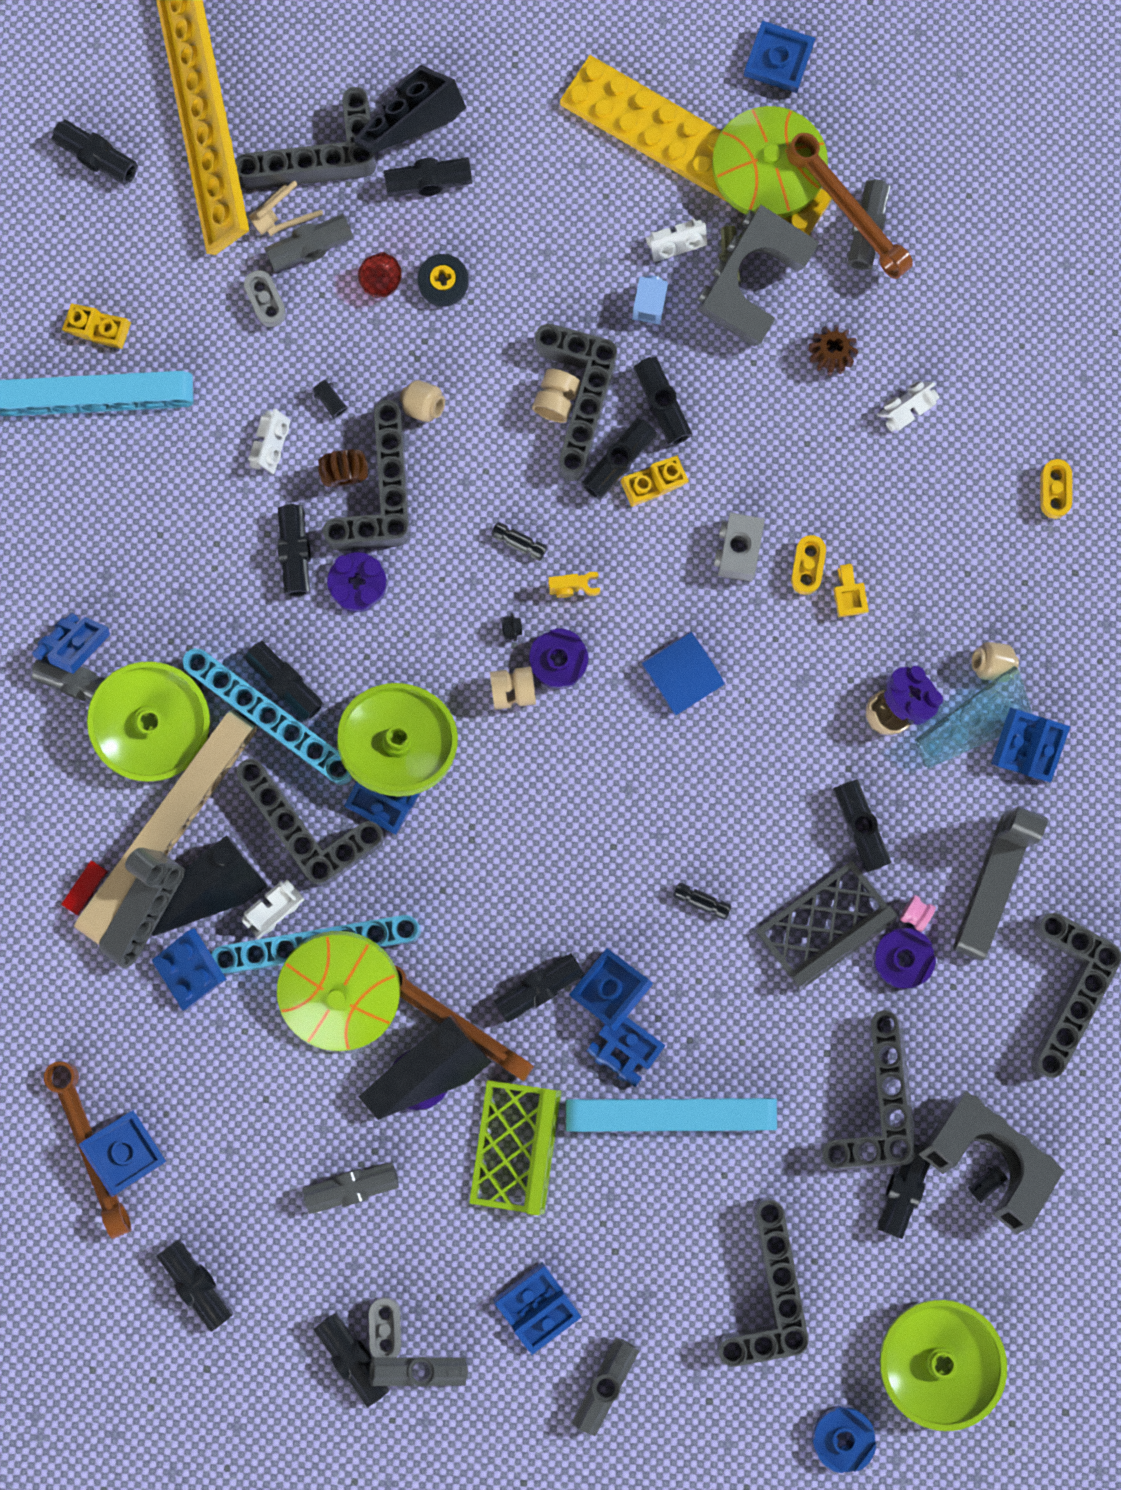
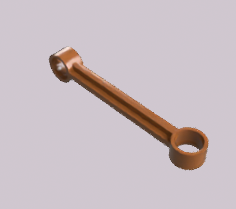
[786,133,913,279]
[395,965,535,1082]
[44,1061,132,1239]

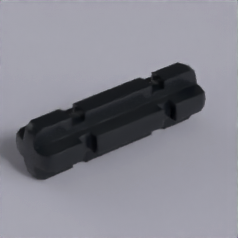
[491,522,547,561]
[673,883,731,920]

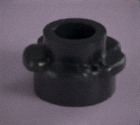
[501,613,522,642]

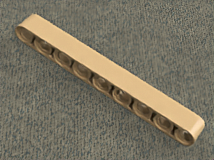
[74,709,258,945]

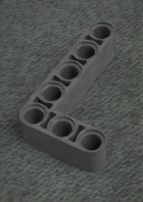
[235,87,377,190]
[535,324,617,481]
[323,400,410,551]
[237,759,385,886]
[953,806,1048,961]
[1031,913,1121,1078]
[822,1010,916,1170]
[717,1197,809,1367]

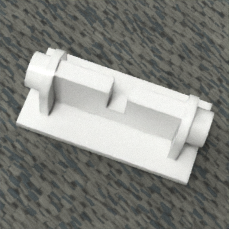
[646,219,707,263]
[877,380,939,432]
[248,409,291,474]
[241,879,304,940]

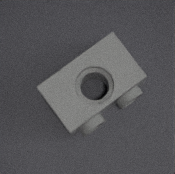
[714,512,765,582]

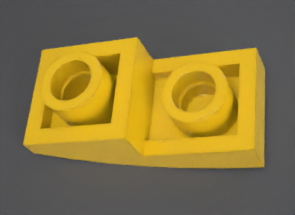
[62,303,131,349]
[620,455,689,507]

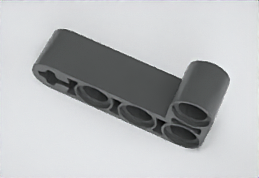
[99,848,185,968]

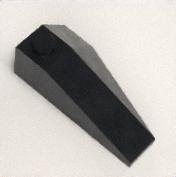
[354,65,466,154]
[152,835,268,937]
[358,1015,491,1120]

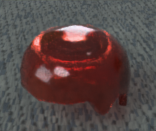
[358,252,402,299]

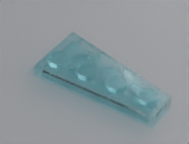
[914,665,1033,769]

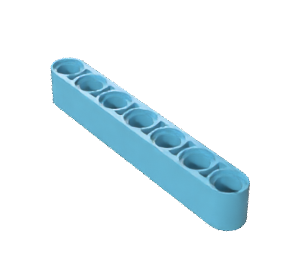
[0,371,193,416]
[183,648,353,785]
[211,915,421,974]
[566,1098,778,1132]

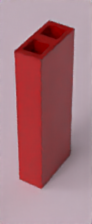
[61,861,109,916]

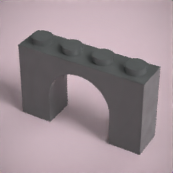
[696,205,819,347]
[918,1091,1065,1234]

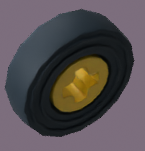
[417,254,469,306]

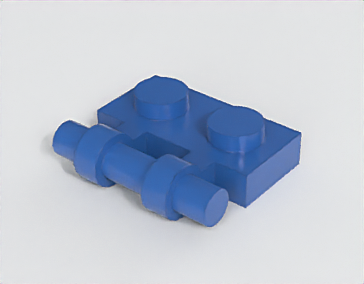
[32,613,110,674]
[586,1017,666,1087]

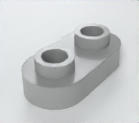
[244,270,286,327]
[369,1297,402,1357]

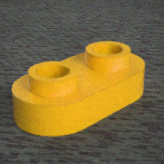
[1040,459,1072,519]
[791,535,826,595]

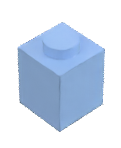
[632,275,668,325]

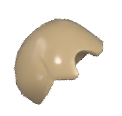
[866,690,910,735]

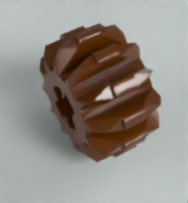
[808,325,858,376]
[318,449,369,488]

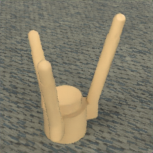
[248,181,323,236]

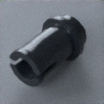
[313,380,348,419]
[968,1165,1008,1204]

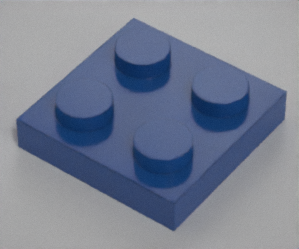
[743,21,816,93]
[151,928,227,1011]
[569,948,653,1031]
[79,1110,166,1197]

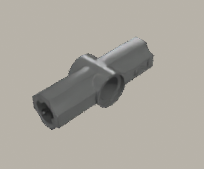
[847,179,890,271]
[264,213,354,273]
[31,656,105,701]
[302,1162,399,1214]
[571,1336,640,1436]
[369,1357,468,1387]

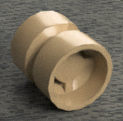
[532,369,581,423]
[490,667,536,710]

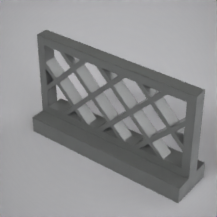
[756,861,898,992]

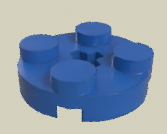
[812,1405,876,1473]

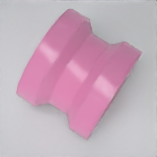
[899,895,936,932]

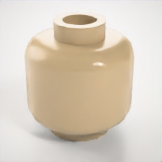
[400,380,445,422]
[971,642,1019,682]

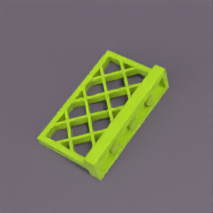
[469,1080,562,1216]

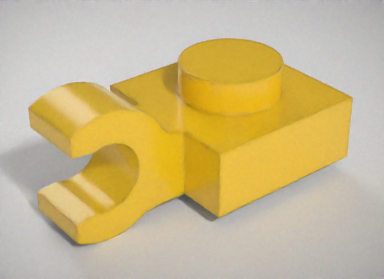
[833,564,869,618]
[548,572,600,598]

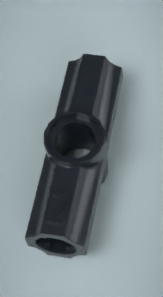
[51,119,138,185]
[384,157,473,197]
[633,357,692,446]
[581,418,657,501]
[277,504,311,597]
[243,640,324,722]
[833,779,892,873]
[494,953,585,1023]
[876,1144,930,1239]
[156,1239,234,1332]
[314,1312,390,1408]

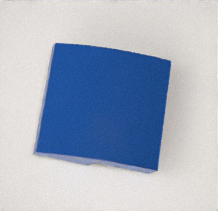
[641,631,725,715]
[991,707,1071,783]
[344,782,421,835]
[493,1262,582,1355]

